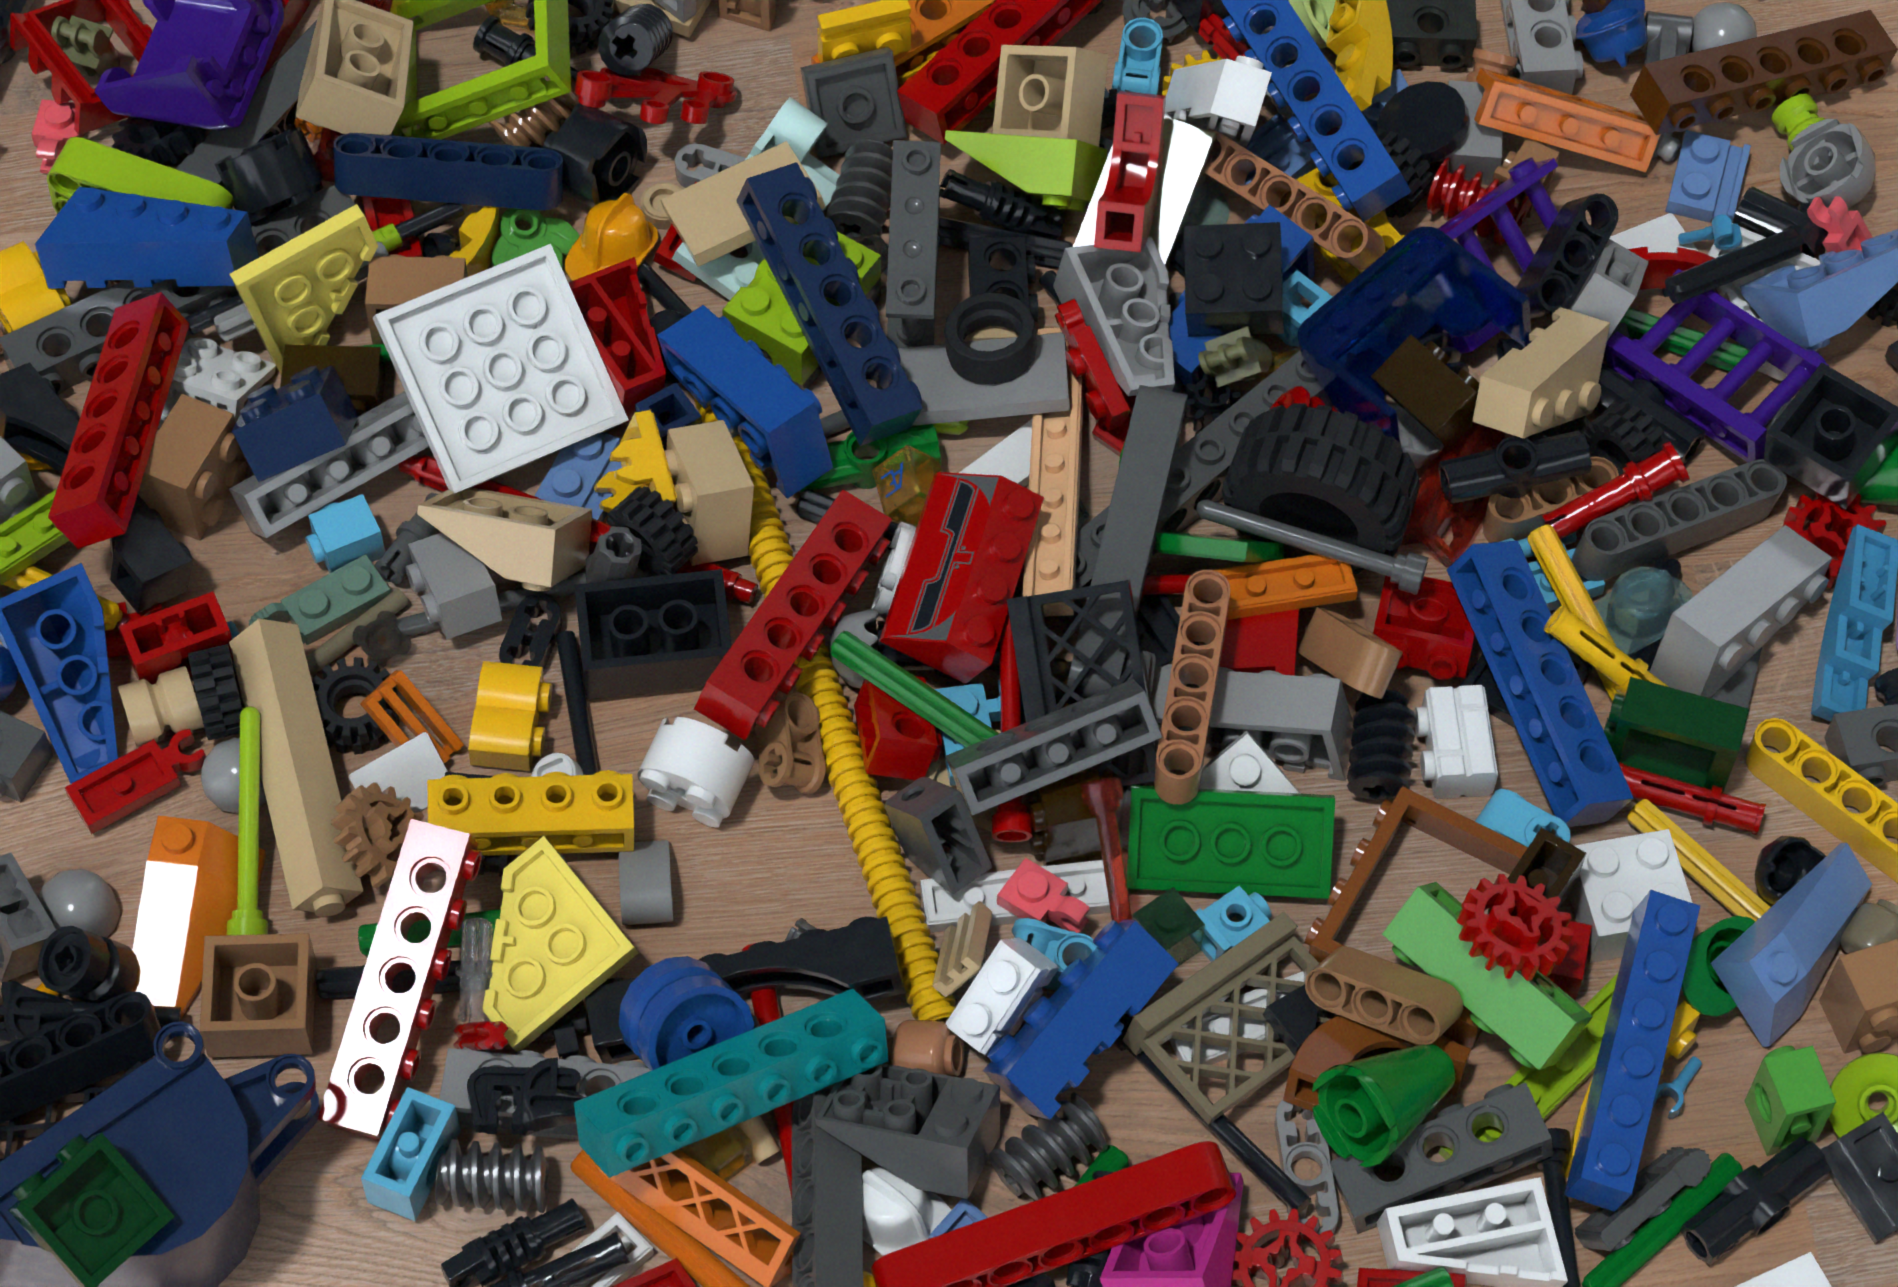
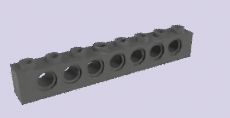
[0,185,355,396]
[1057,342,1344,626]

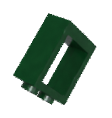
[1604,677,1749,793]

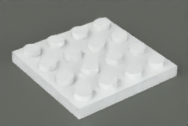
[373,244,629,494]

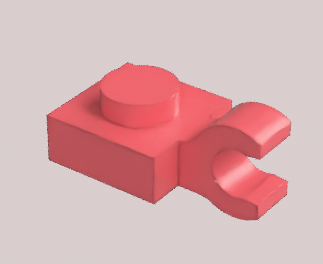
[31,99,84,174]
[1807,196,1873,253]
[997,857,1090,933]

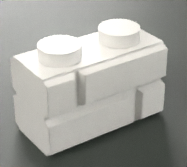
[1414,685,1498,799]
[945,937,1059,1055]

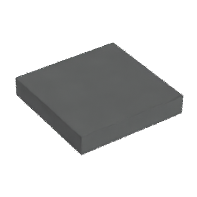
[800,47,907,158]

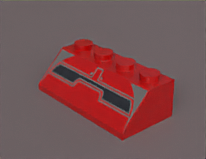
[879,472,1044,684]

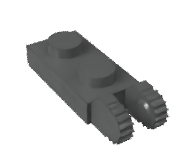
[1574,1147,1712,1251]

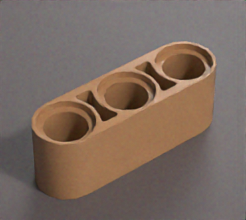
[1482,456,1619,543]
[1297,606,1403,699]
[1305,946,1463,1045]

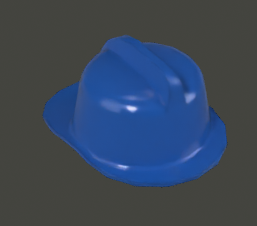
[1576,0,1648,68]

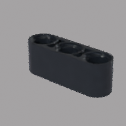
[1515,193,1619,318]

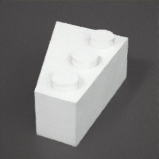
[1165,56,1272,148]
[1376,1177,1568,1287]

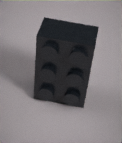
[574,569,732,699]

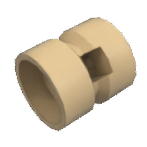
[118,666,204,748]

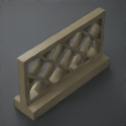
[1123,912,1339,1125]

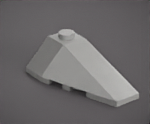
[1053,237,1175,396]

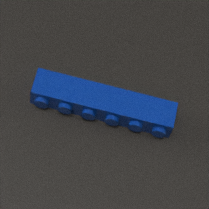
[1564,890,1700,1212]

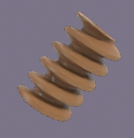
[488,76,579,147]

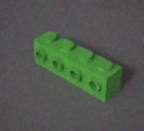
[1382,882,1593,1070]

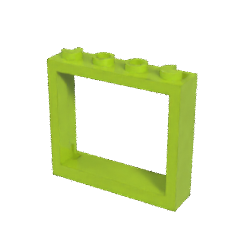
[385,0,571,140]

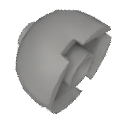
[1780,119,1876,209]

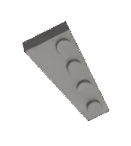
[1649,525,1832,698]
[1151,664,1354,781]

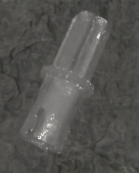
[455,918,494,1023]

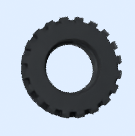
[1222,403,1420,574]

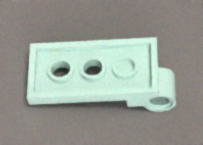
[672,97,839,300]

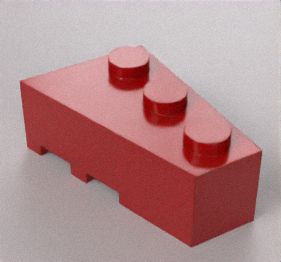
[568,257,666,426]

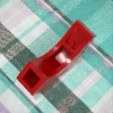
[1094,91,1166,252]

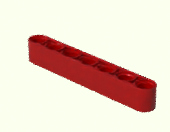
[871,1141,1236,1287]

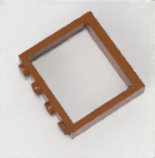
[1304,786,1528,1050]

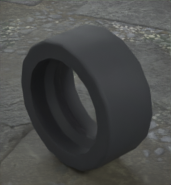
[944,293,1037,384]

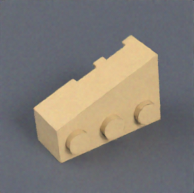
[1472,307,1610,438]

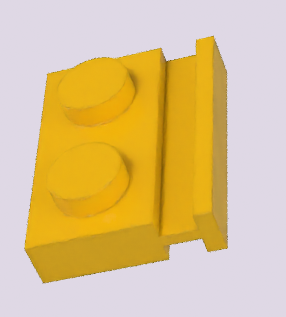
[817,0,911,63]

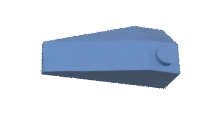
[1740,229,1898,350]
[1710,843,1872,1047]

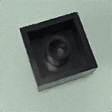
[1184,222,1284,337]
[1764,363,1898,509]

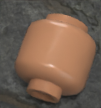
[885,1020,964,1076]

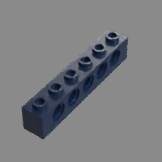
[736,162,923,446]

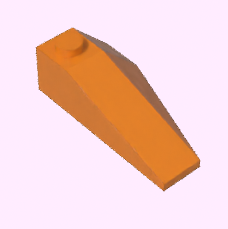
[132,815,266,1019]

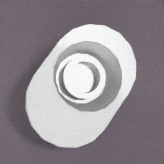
[862,1167,951,1256]

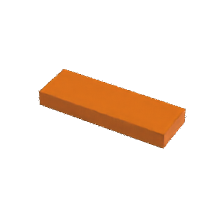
[1206,554,1358,620]

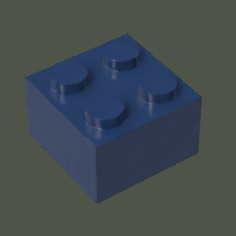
[232,365,359,482]

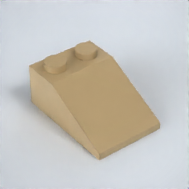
[296,0,414,135]
[417,487,592,591]

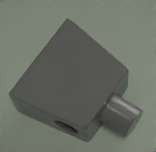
[884,777,992,895]

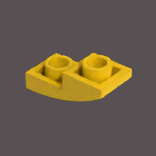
[449,206,500,277]

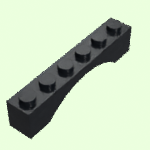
[0,362,193,614]
[585,916,906,1064]

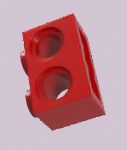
[854,676,942,781]

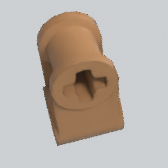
[754,692,826,794]

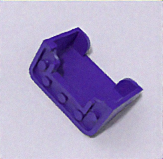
[94,0,284,131]

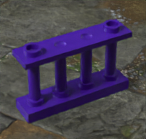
[1393,157,1569,354]
[1605,269,1829,462]

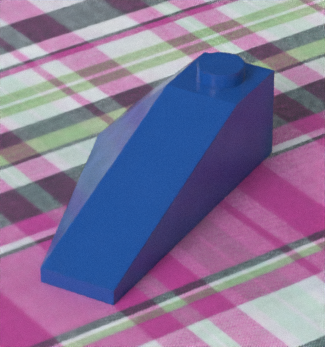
[0,563,118,784]

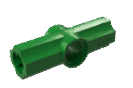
[800,424,941,493]

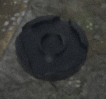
[1377,81,1469,163]

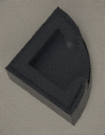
[1263,984,1317,1055]

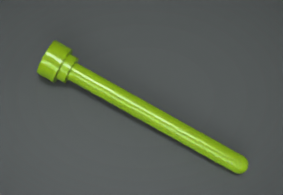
[226,706,268,936]

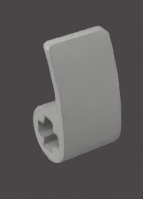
[619,840,674,925]

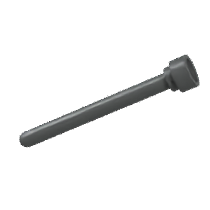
[1196,500,1429,595]

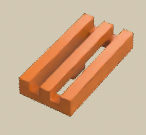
[360,670,464,764]

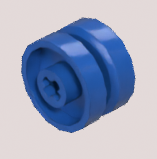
[619,956,754,1071]

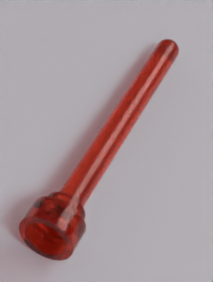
[1080,777,1146,1019]

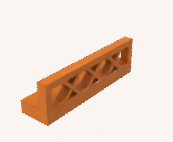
[1474,68,1661,172]
[598,1149,801,1287]

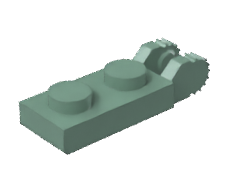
[249,554,391,645]

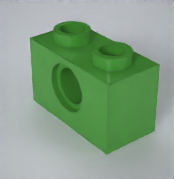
[1744,1045,1836,1156]

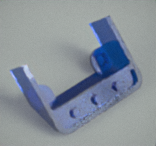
[1298,227,1532,443]

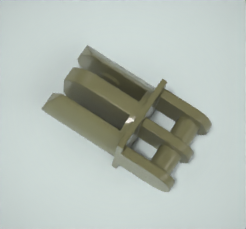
[51,16,120,77]
[1198,326,1272,388]

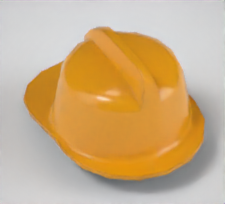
[565,193,658,281]

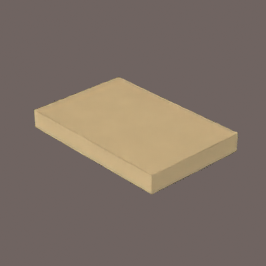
[660,141,826,267]

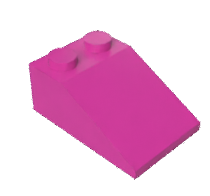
[1100,1173,1243,1287]

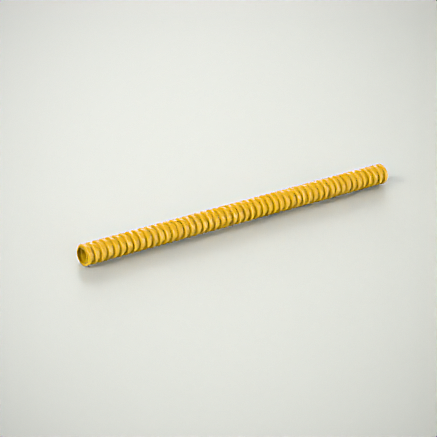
[691,394,956,1022]

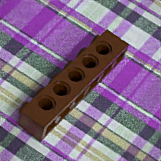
[1630,10,1898,135]

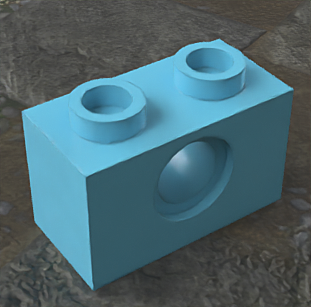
[361,1087,461,1221]

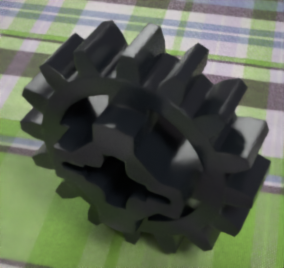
[112,116,209,166]

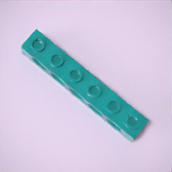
[574,989,889,1178]

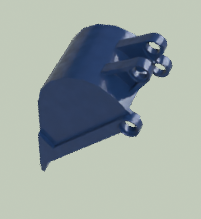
[0,1021,320,1287]

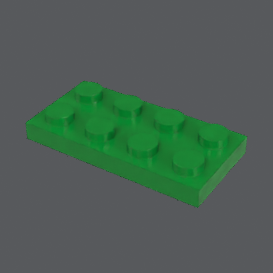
[1126,785,1335,899]

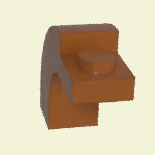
[1283,1015,1471,1112]

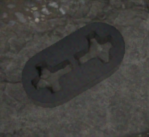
[499,593,562,672]

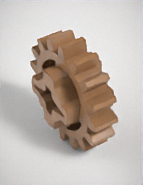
[331,782,424,890]

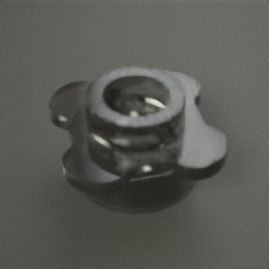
[353,611,412,669]

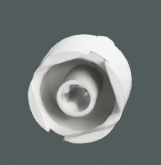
[637,717,754,828]

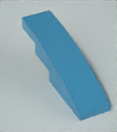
[1811,524,1898,721]

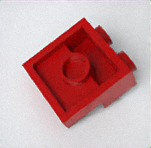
[1373,575,1475,680]

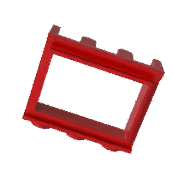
[10,0,153,135]

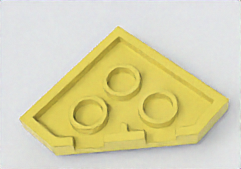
[229,204,378,374]
[482,836,639,1052]

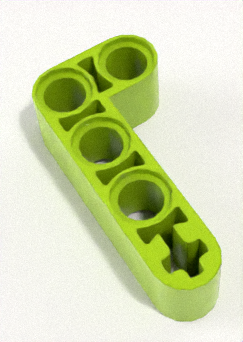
[47,137,234,214]

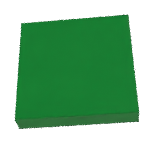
[1155,533,1285,562]

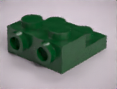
[8,1132,175,1287]

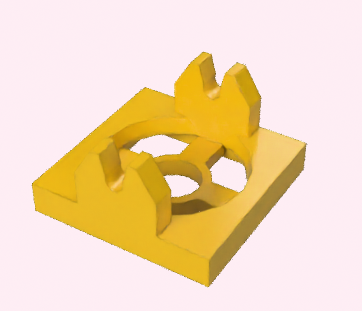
[594,410,677,513]

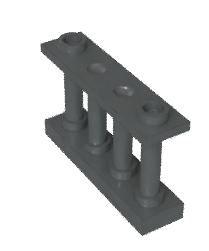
[886,140,941,348]

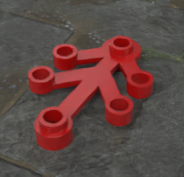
[574,67,737,124]

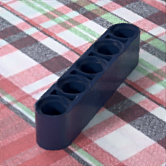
[334,133,563,210]

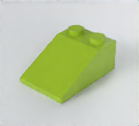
[945,130,1107,212]

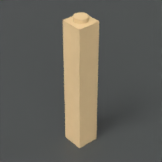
[229,618,363,917]

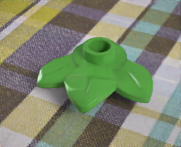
[491,208,580,268]

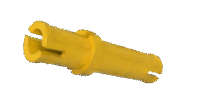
[1544,605,1669,695]

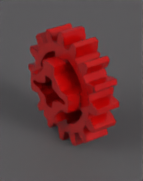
[1782,492,1887,588]
[1456,873,1574,981]
[1231,1208,1344,1287]

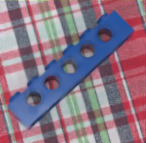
[1221,0,1412,222]
[1447,541,1634,827]

